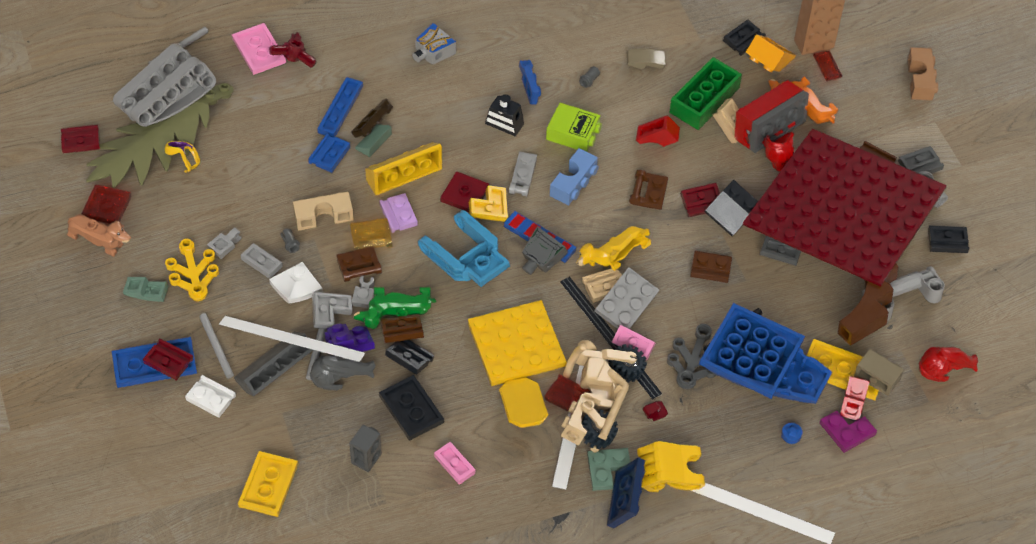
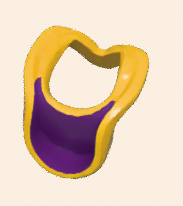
[164,141,200,173]

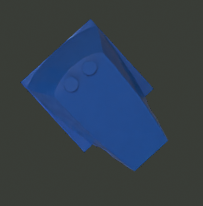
[699,303,832,404]

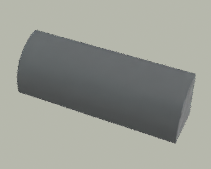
[234,331,313,396]

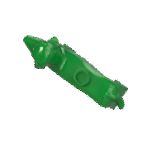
[353,287,436,329]

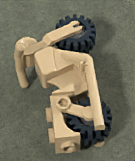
[561,340,647,453]

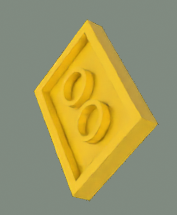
[238,451,298,517]

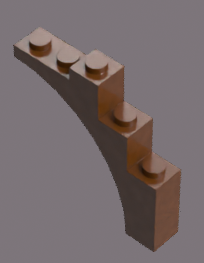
[838,264,899,346]

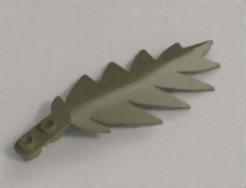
[86,83,234,188]

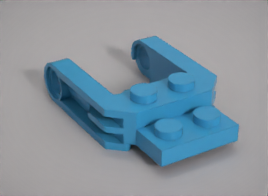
[418,210,510,287]

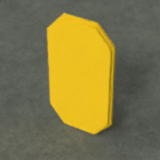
[499,377,548,428]

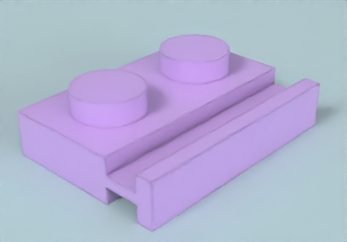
[380,193,418,233]

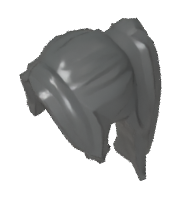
[310,355,376,391]

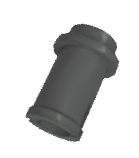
[579,66,600,88]
[280,228,300,253]

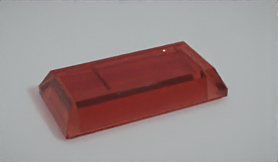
[813,50,843,81]

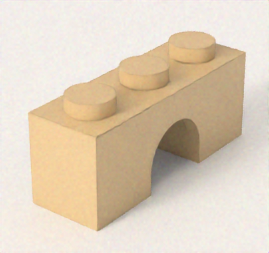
[293,192,354,231]

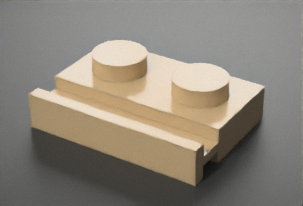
[713,98,739,143]
[582,268,622,303]

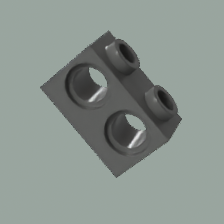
[349,425,382,473]

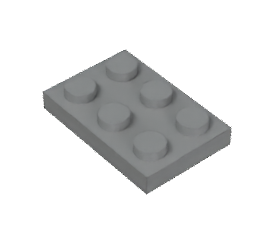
[594,267,659,329]

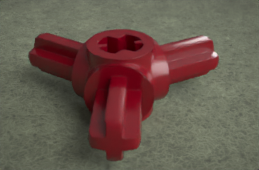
[269,32,317,68]

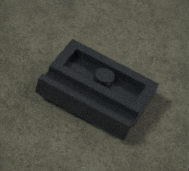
[723,20,766,56]
[928,226,969,253]
[385,340,434,375]

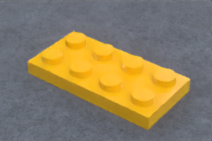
[806,339,879,401]

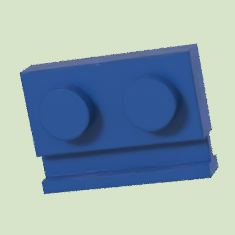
[308,134,350,173]

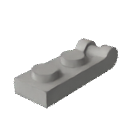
[509,152,537,197]

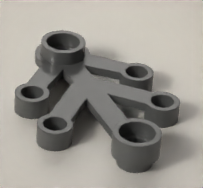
[667,324,716,389]

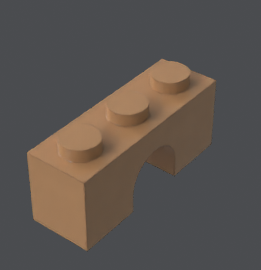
[907,47,938,100]

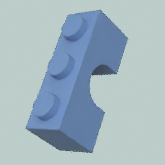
[550,148,599,206]

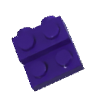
[324,324,375,352]

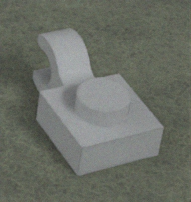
[207,228,242,259]

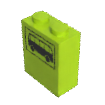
[546,103,602,152]

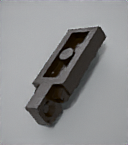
[351,99,393,138]

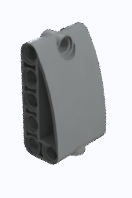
[113,43,216,127]

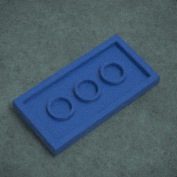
[112,337,197,388]

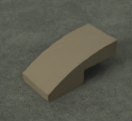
[627,49,666,70]

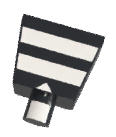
[485,94,524,137]

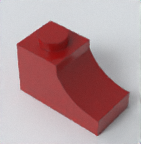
[636,115,680,147]

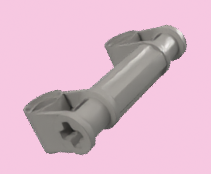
[862,266,945,321]

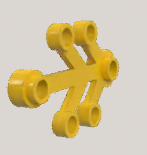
[165,238,219,301]

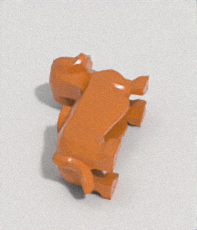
[768,76,838,124]

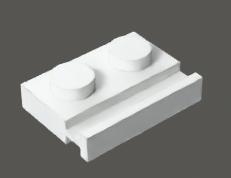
[185,375,236,418]

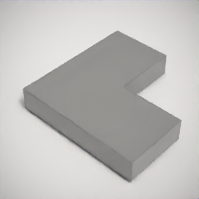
[312,292,352,329]

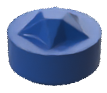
[781,423,802,444]

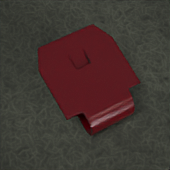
[642,401,668,422]

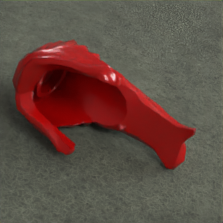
[764,132,795,172]
[919,346,978,382]

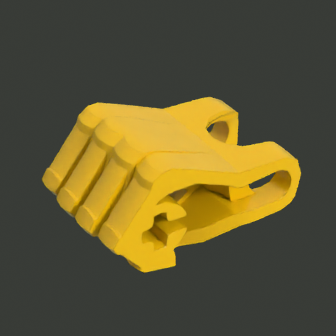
[637,441,705,492]

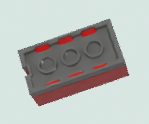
[735,80,809,153]

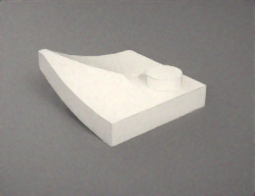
[269,262,323,303]

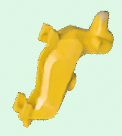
[576,226,651,271]

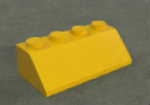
[365,142,442,195]

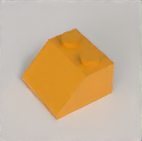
[745,34,796,73]

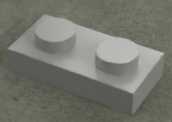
[241,243,283,279]

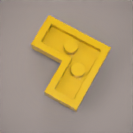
[469,186,508,222]

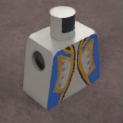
[412,23,456,64]

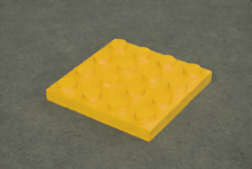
[468,300,567,386]

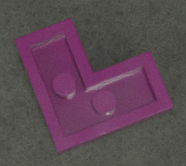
[820,410,877,453]

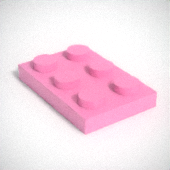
[232,23,286,75]

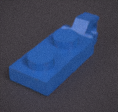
[519,60,541,105]

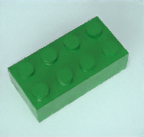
[669,57,742,130]

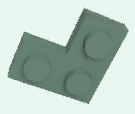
[587,448,630,491]

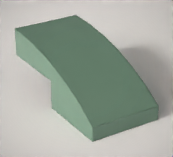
[123,277,169,302]

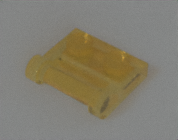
[350,218,393,250]

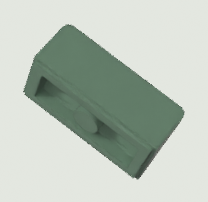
[355,124,392,157]

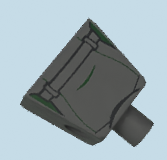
[522,226,568,275]

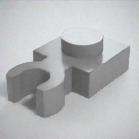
[352,276,374,308]

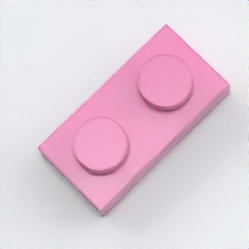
[612,325,656,360]
[434,442,475,485]

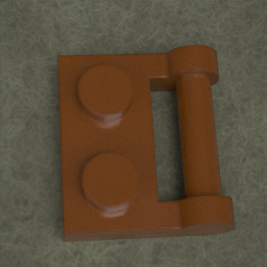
[629,170,668,210]
[336,246,382,282]

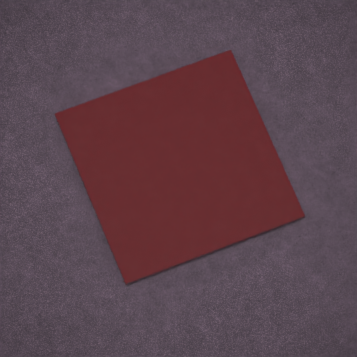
[743,128,947,287]

